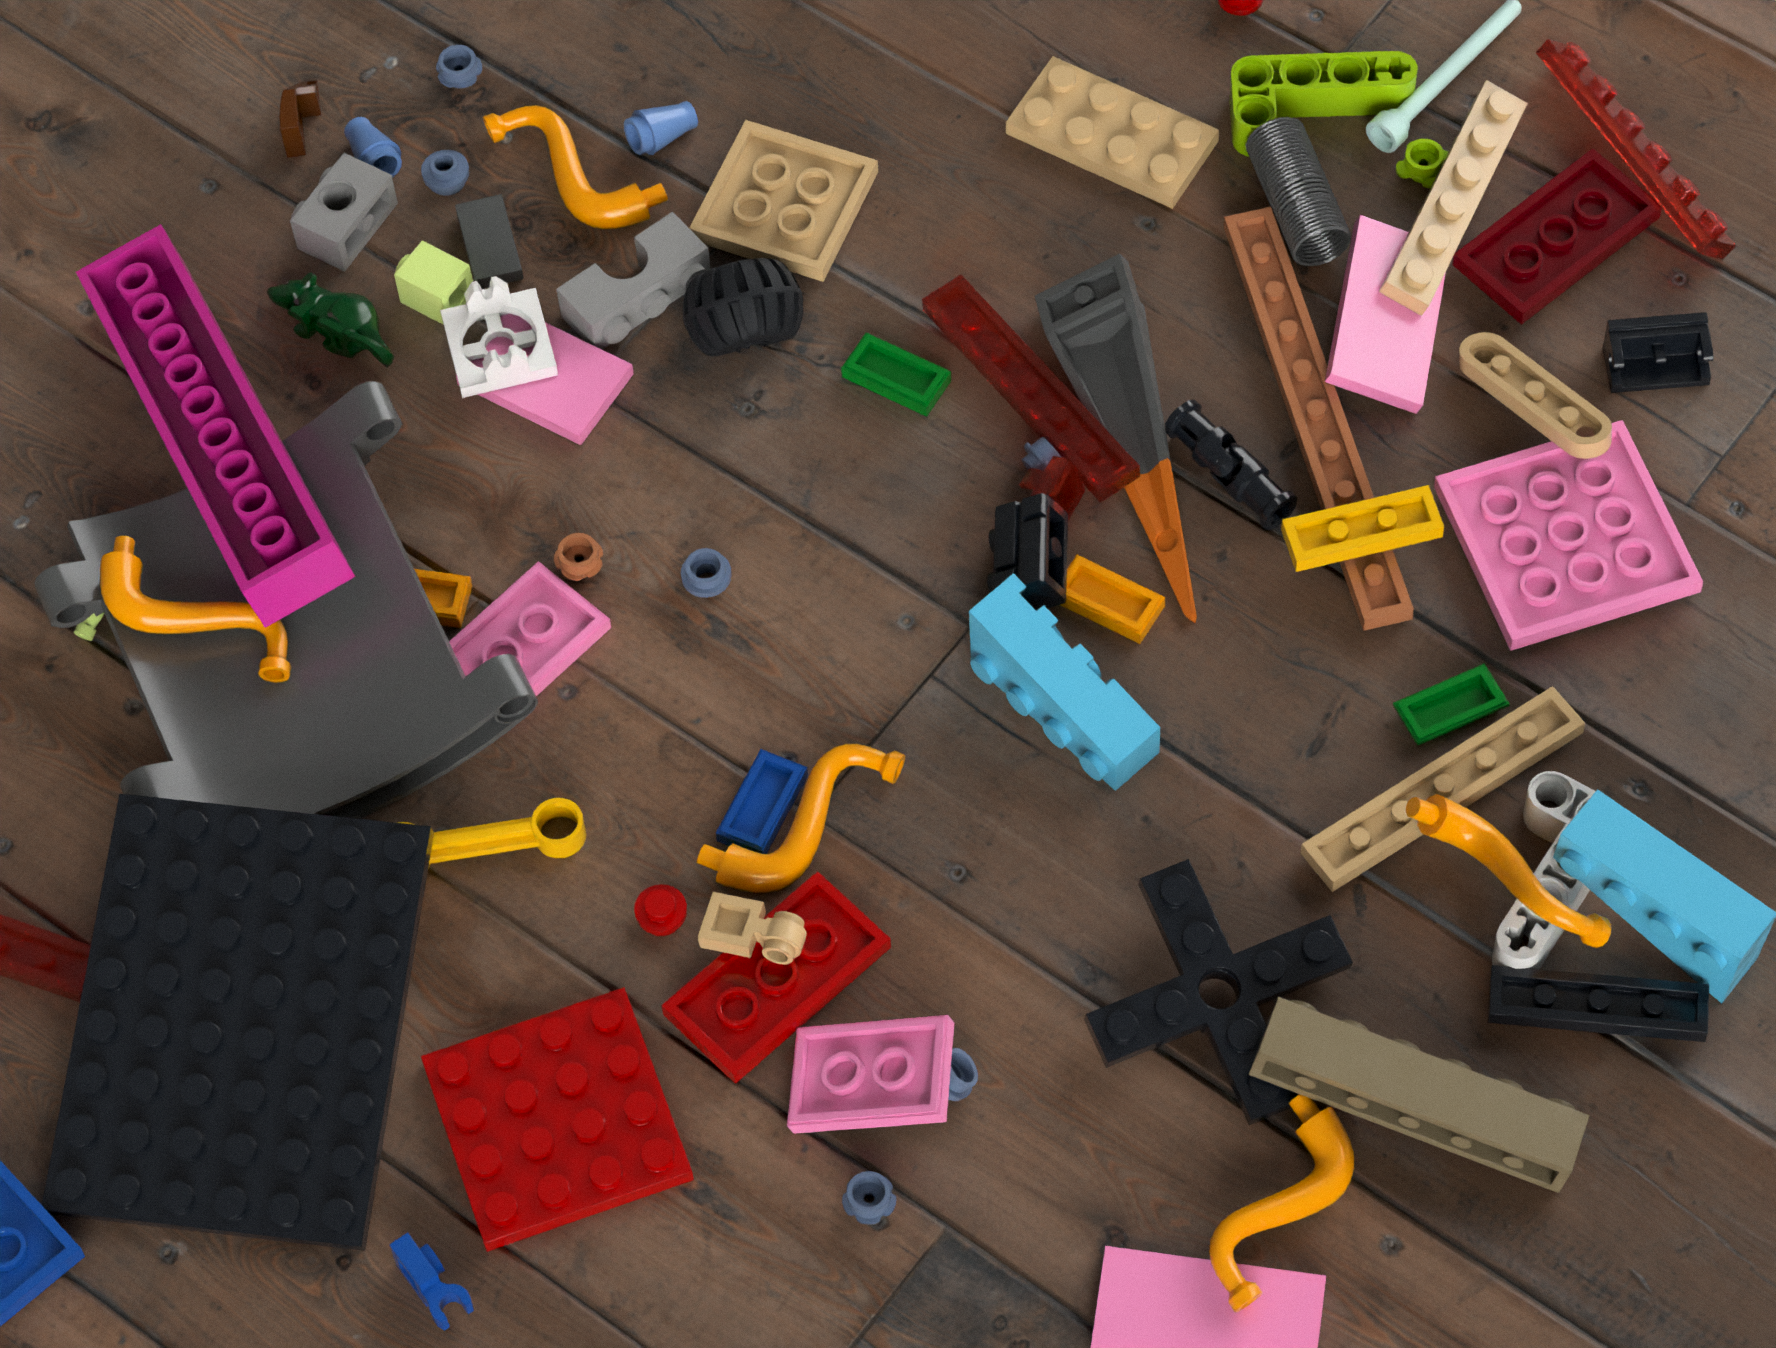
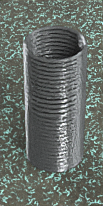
[1246,117,1351,266]

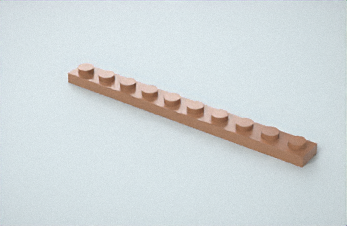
[1224,207,1414,631]

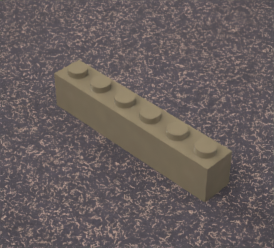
[1249,997,1590,1193]

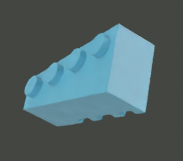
[969,573,1160,791]
[1553,789,1776,1004]

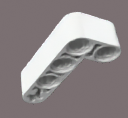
[1492,771,1596,969]

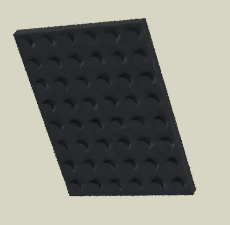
[42,794,434,1251]

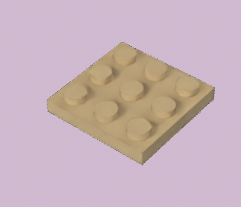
[689,120,878,282]

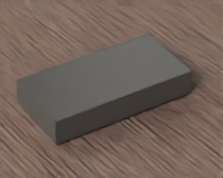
[455,194,524,289]

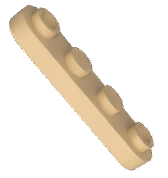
[1459,332,1612,459]

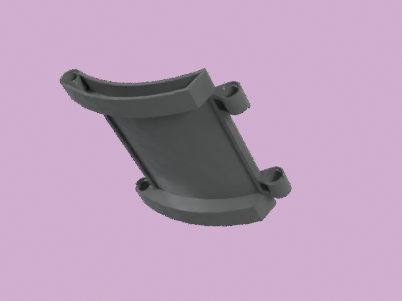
[34,381,538,819]

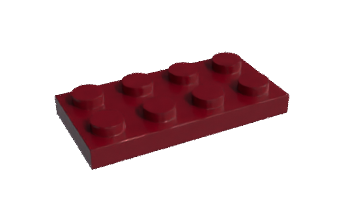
[1452,148,1662,325]

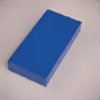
[716,749,808,854]

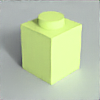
[394,240,473,325]

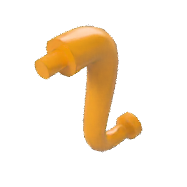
[483,105,668,229]
[100,536,291,683]
[697,744,906,893]
[1406,794,1611,948]
[1209,1094,1354,1313]

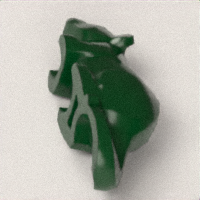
[267,272,394,368]

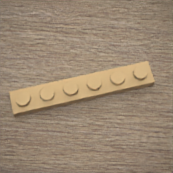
[1379,80,1528,316]
[1301,686,1585,892]

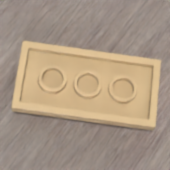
[1006,56,1219,209]

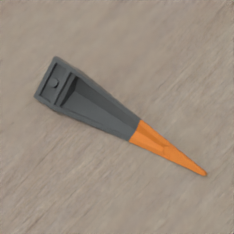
[1035,254,1197,623]

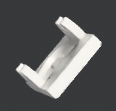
[440,276,558,398]

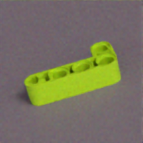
[1229,51,1418,157]

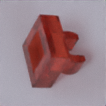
[1020,456,1086,521]

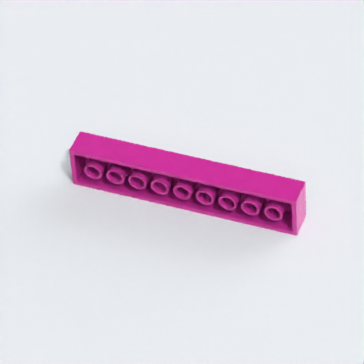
[76,224,356,628]

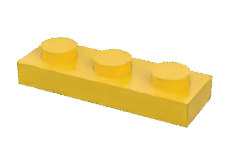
[1281,485,1444,572]

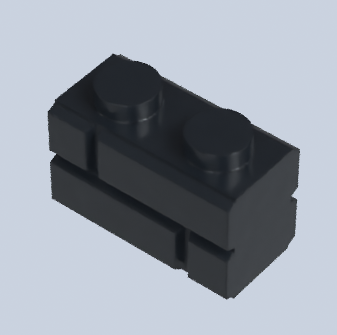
[987,493,1068,611]

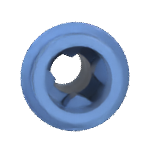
[624,101,698,155]
[344,117,402,178]

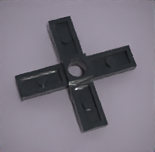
[1084,859,1353,1125]

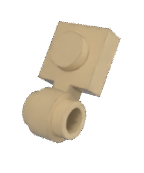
[697,892,807,965]

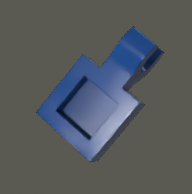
[389,1232,474,1331]

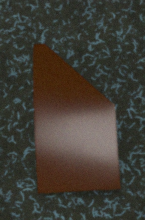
[279,80,321,158]

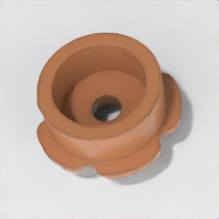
[554,533,603,581]

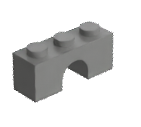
[556,211,711,349]

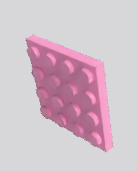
[1434,420,1703,651]

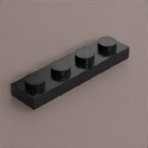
[1488,965,1709,1042]

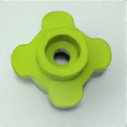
[1395,139,1448,188]

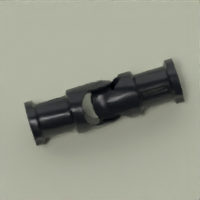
[1165,399,1298,530]

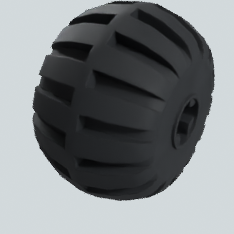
[683,258,803,356]

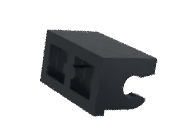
[1603,312,1714,393]

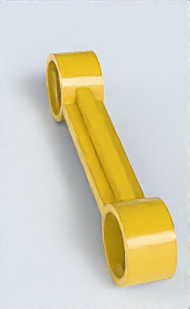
[398,798,586,869]

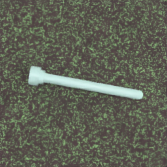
[1366,0,1522,153]

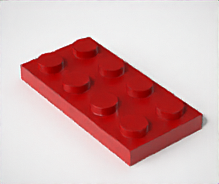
[661,871,891,1084]

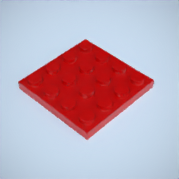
[421,987,694,1252]

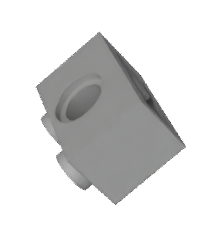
[290,153,398,272]

